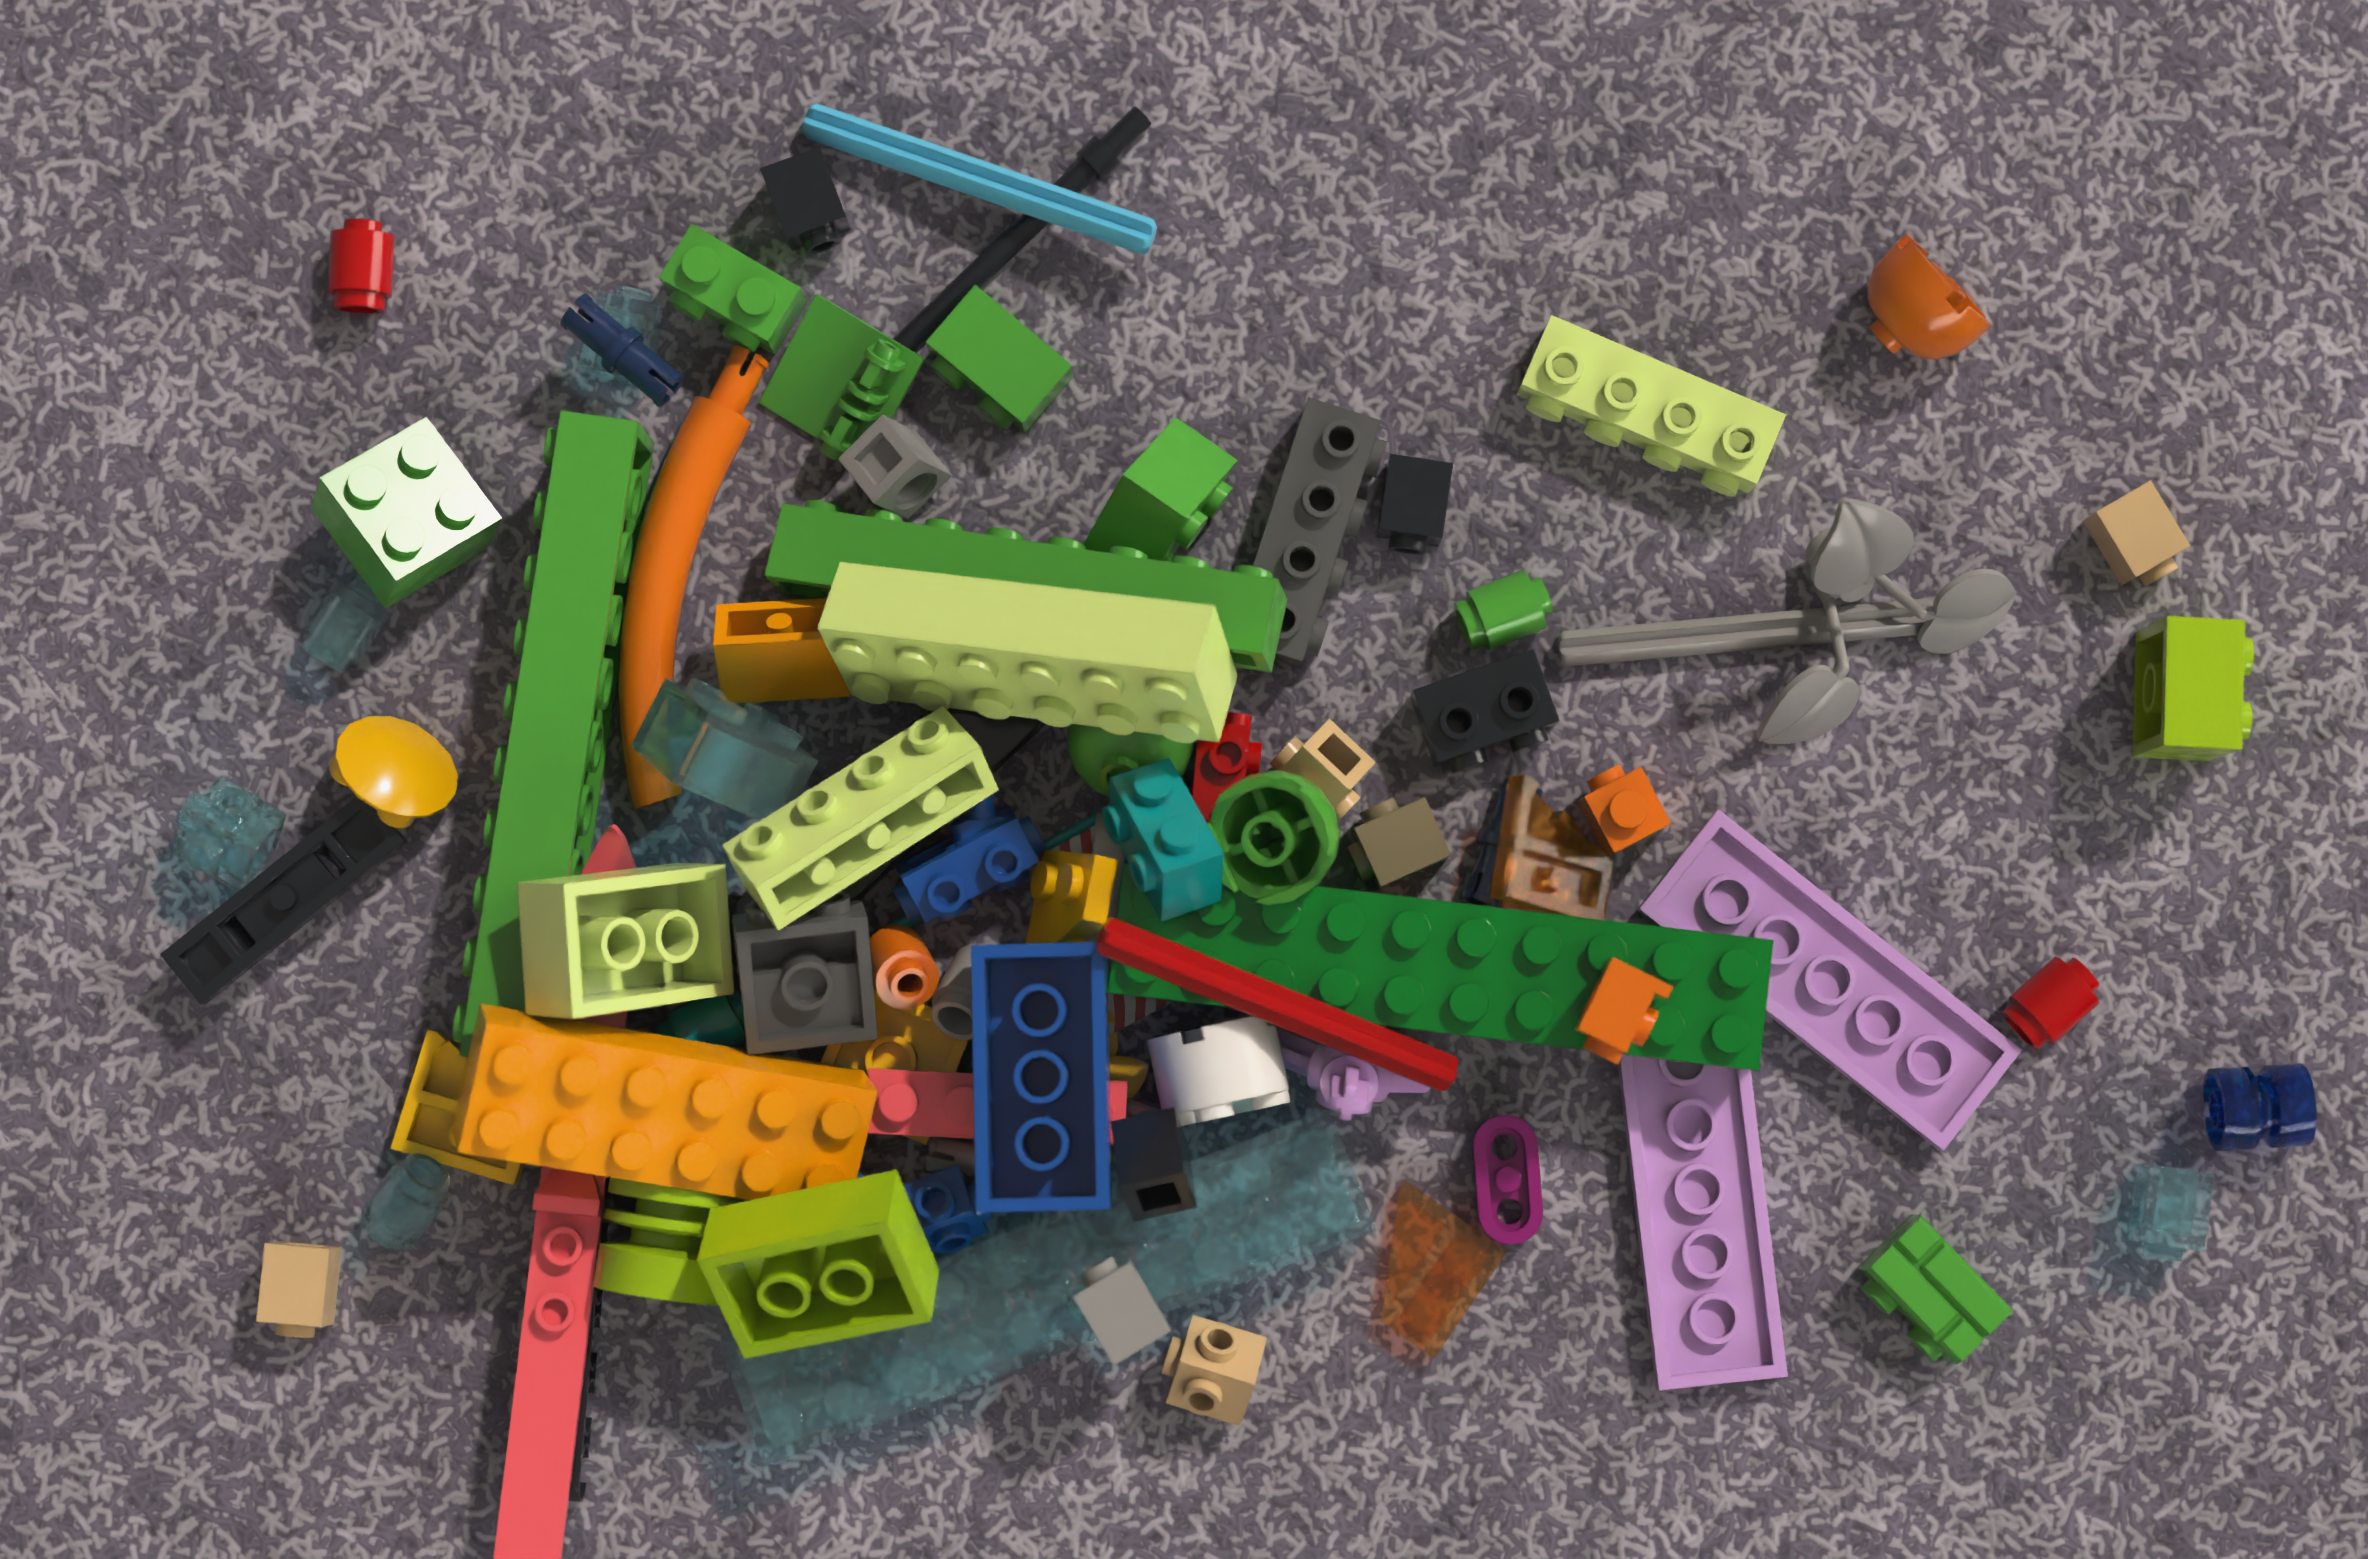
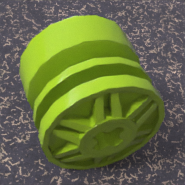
[593,1177,744,1305]

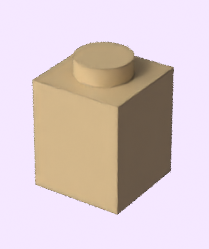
[2083,480,2190,587]
[256,1241,342,1338]

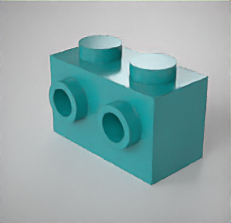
[1102,758,1224,922]

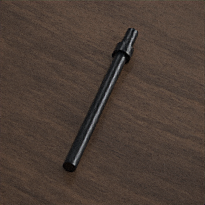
[892,106,1152,352]

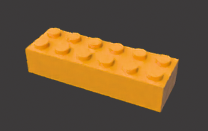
[452,1003,878,1200]

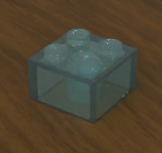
[631,677,818,821]

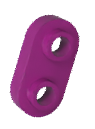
[1472,1115,1543,1244]

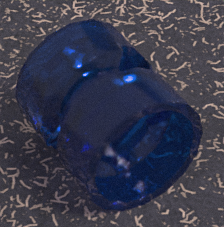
[2203,1063,2317,1151]

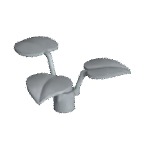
[1755,497,2017,744]

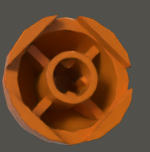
[1867,233,1992,360]

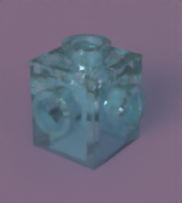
[173,776,286,892]

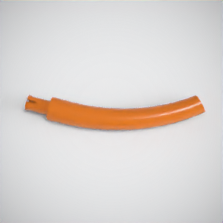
[618,345,769,810]

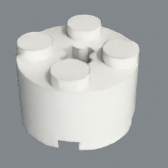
[1147,1016,1291,1126]

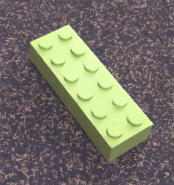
[817,562,1238,743]

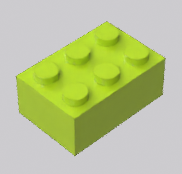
[697,1170,940,1359]

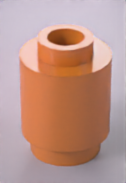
[869,925,939,1010]

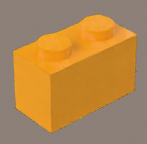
[713,598,850,704]

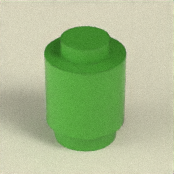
[1454,570,1553,651]

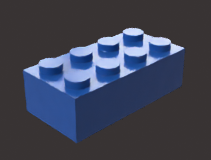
[971,942,1113,1213]

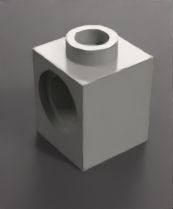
[838,414,952,519]
[1073,1256,1171,1366]

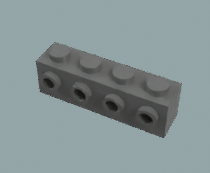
[1253,397,1387,668]

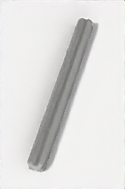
[1557,598,1933,667]

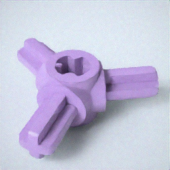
[1276,1027,1430,1121]

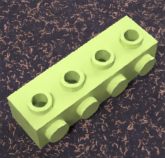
[1517,315,1786,497]
[722,706,999,931]

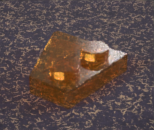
[1490,775,1613,920]
[1380,1180,1507,1358]

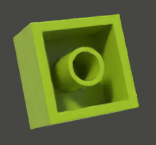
[2132,616,2254,761]

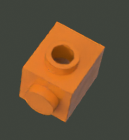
[1577,764,1672,858]

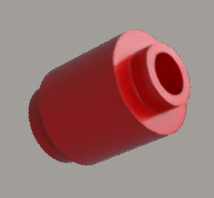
[327,218,395,314]
[2001,956,2100,1051]

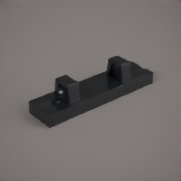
[160,796,408,1004]

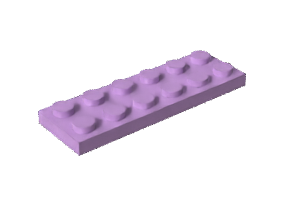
[1637,809,2022,1151]
[1618,1055,1788,1391]

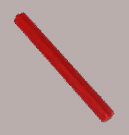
[1096,918,1458,1091]

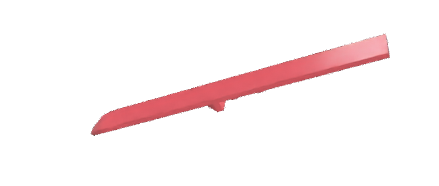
[493,824,637,1559]

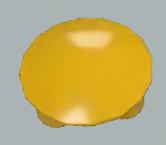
[329,716,458,828]

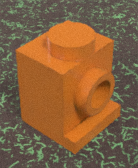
[1574,957,1673,1065]

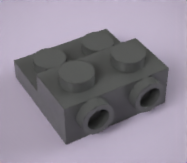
[731,891,878,1055]

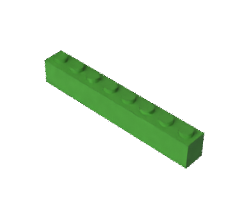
[764,500,1287,673]

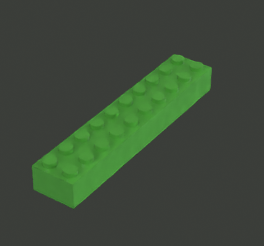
[453,410,655,1057]

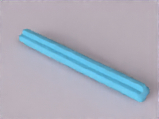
[802,104,1157,254]

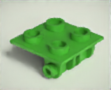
[758,293,925,462]

